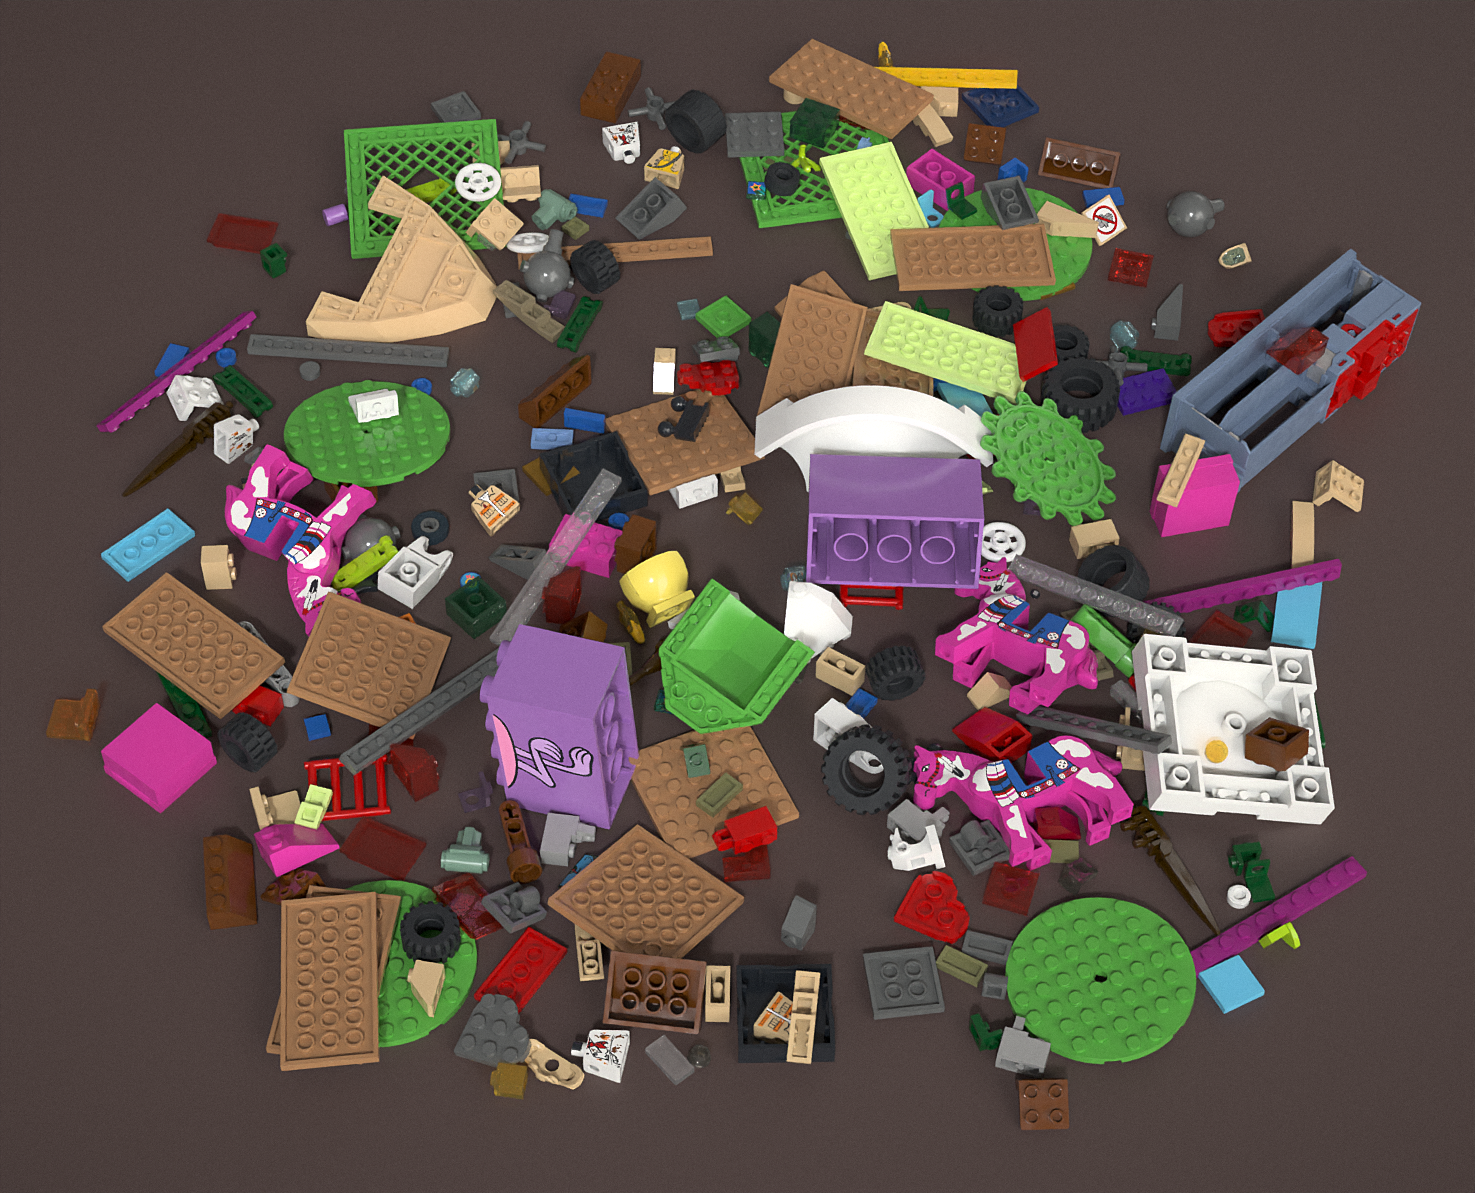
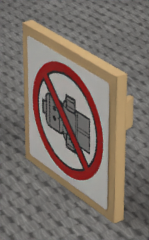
[1081,195,1127,246]

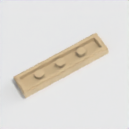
[1157,433,1205,507]

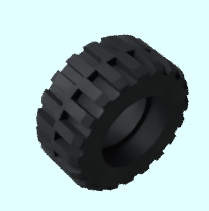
[1040,357,1120,433]
[821,724,912,815]

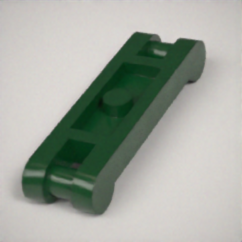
[557,296,603,353]
[1120,346,1192,376]
[212,365,273,419]

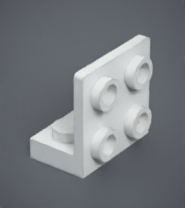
[167,375,223,421]
[348,389,399,423]
[669,474,718,509]

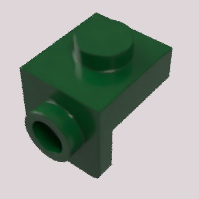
[1228,842,1262,876]

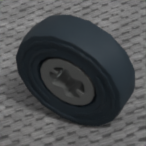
[411,511,449,546]

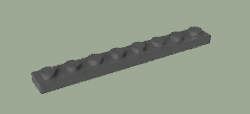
[1016,706,1172,754]

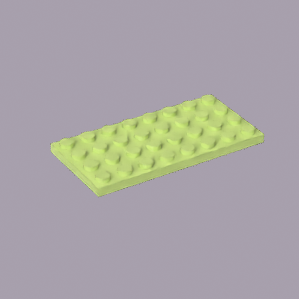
[819,142,929,280]
[864,301,1026,405]

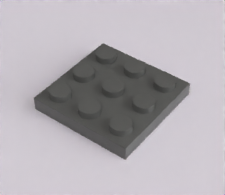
[725,112,784,157]
[863,946,945,1020]

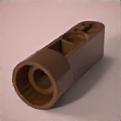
[499,800,542,884]

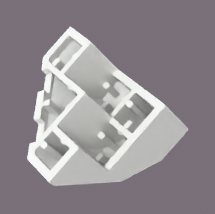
[784,581,853,664]

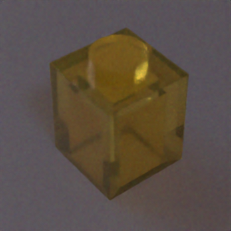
[490,1062,528,1099]

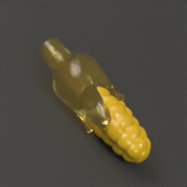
[878,42,894,67]
[616,601,645,644]

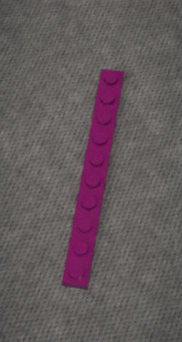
[96,311,257,433]
[1133,559,1342,616]
[1190,856,1367,979]

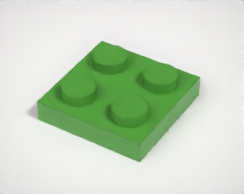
[696,296,751,338]

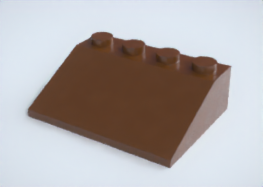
[603,951,707,1034]

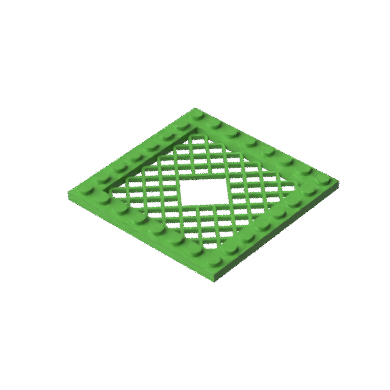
[739,108,889,228]
[344,119,507,259]

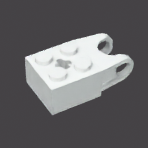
[378,536,453,609]
[813,698,884,774]

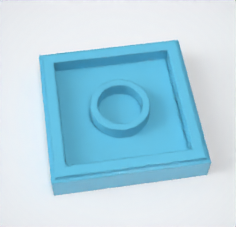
[1198,955,1265,1014]

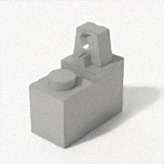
[887,799,949,845]
[540,813,596,866]
[995,1016,1051,1078]

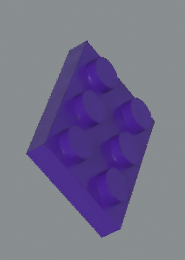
[1118,368,1177,416]

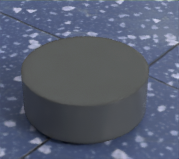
[299,361,320,381]

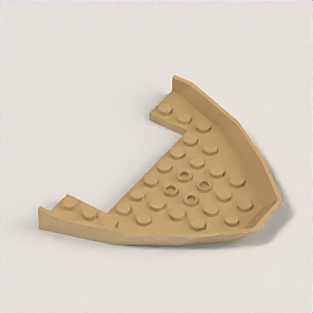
[306,176,498,343]

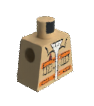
[469,484,520,536]
[753,992,793,1044]

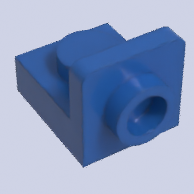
[998,158,1029,182]

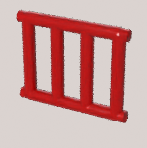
[839,584,903,610]
[304,754,391,821]

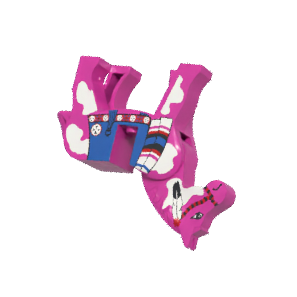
[225,444,376,636]
[935,557,1098,714]
[913,736,1134,871]

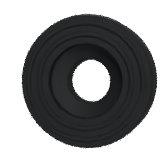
[764,162,800,196]

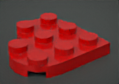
[1207,309,1265,348]
[677,360,740,396]
[894,871,970,944]

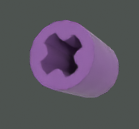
[322,204,348,226]

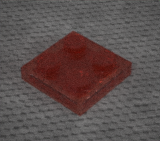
[1108,248,1154,288]
[982,862,1039,916]

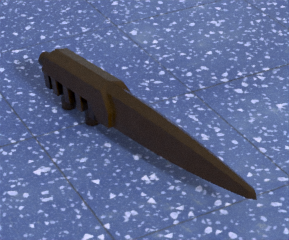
[122,401,233,497]
[1120,801,1220,935]

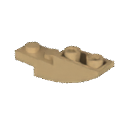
[574,924,604,981]

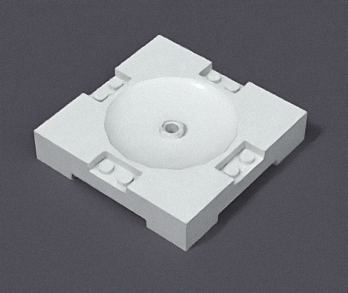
[1132,634,1335,824]

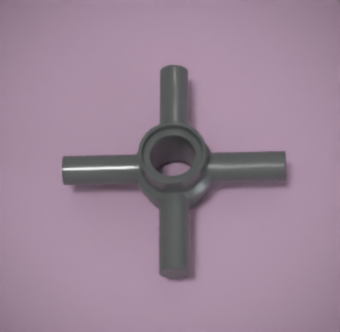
[627,88,675,130]
[497,121,546,164]
[1096,346,1147,386]

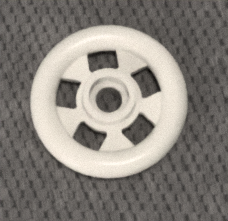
[455,163,501,202]
[506,232,549,253]
[981,522,1026,562]

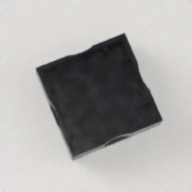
[539,431,648,522]
[736,964,835,1063]

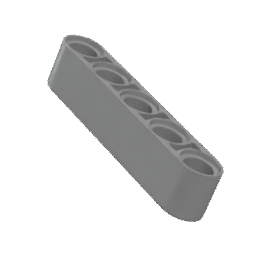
[238,621,300,707]

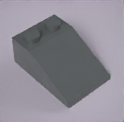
[981,176,1039,230]
[616,177,687,240]

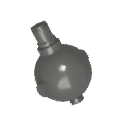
[1166,191,1225,237]
[520,229,574,302]
[341,514,400,567]

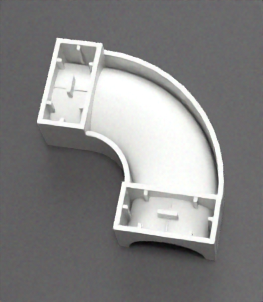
[755,386,993,492]

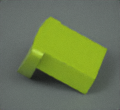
[1259,921,1300,949]

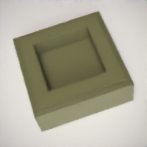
[562,216,589,240]

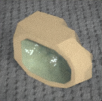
[1218,243,1252,269]

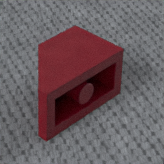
[1032,807,1081,840]

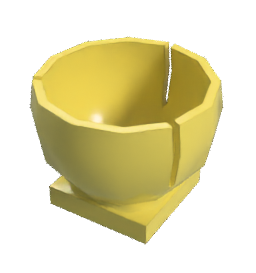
[619,551,695,628]

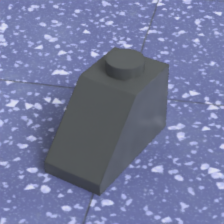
[781,895,817,951]

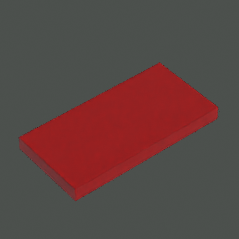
[1013,307,1058,382]
[474,927,567,1013]

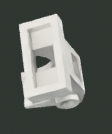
[888,825,945,871]

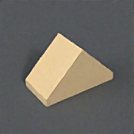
[967,672,1012,711]

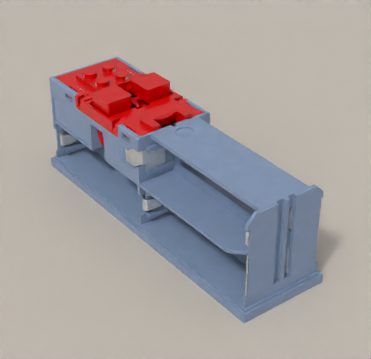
[1160,249,1421,493]

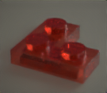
[722,844,770,882]

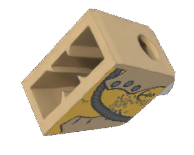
[644,146,684,189]

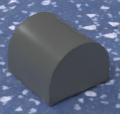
[981,972,1008,1000]

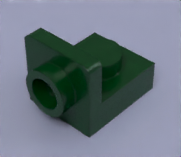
[969,1013,1003,1051]

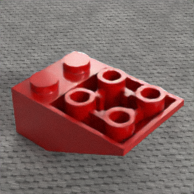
[952,707,1032,763]

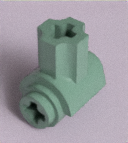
[532,189,577,231]
[441,827,489,874]

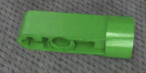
[1070,604,1137,678]

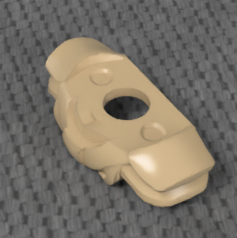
[524,1039,584,1089]

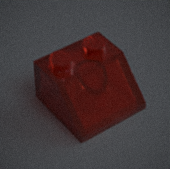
[1266,327,1329,376]
[542,566,582,625]
[389,743,440,802]

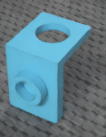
[918,189,943,228]

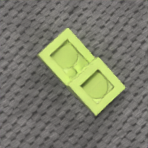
[294,784,333,830]

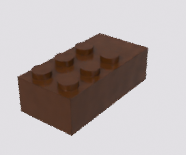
[580,51,641,124]

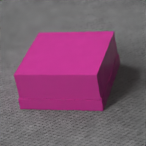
[1149,454,1240,537]
[101,703,217,814]

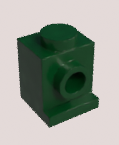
[260,243,287,279]

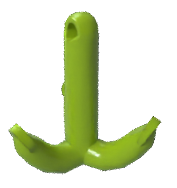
[791,145,821,173]

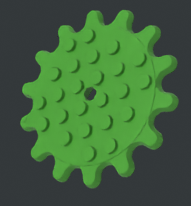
[980,391,1116,526]

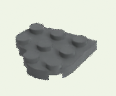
[453,994,531,1069]

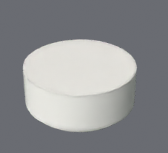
[1227,885,1251,909]

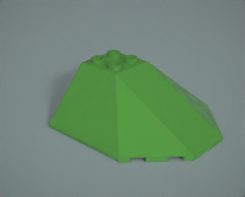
[659,579,815,734]

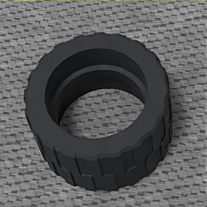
[665,89,727,154]
[1077,545,1150,617]

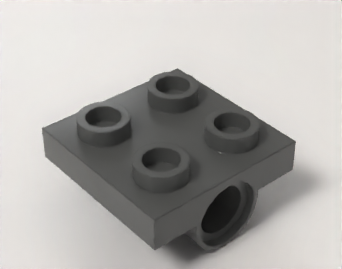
[692,336,740,362]
[949,820,1009,876]
[481,882,547,934]

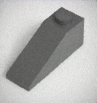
[1151,284,1183,341]
[489,544,556,582]

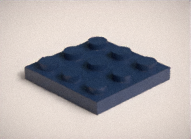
[962,84,1039,127]

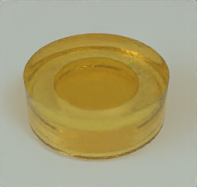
[1204,740,1228,764]

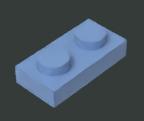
[531,428,574,450]

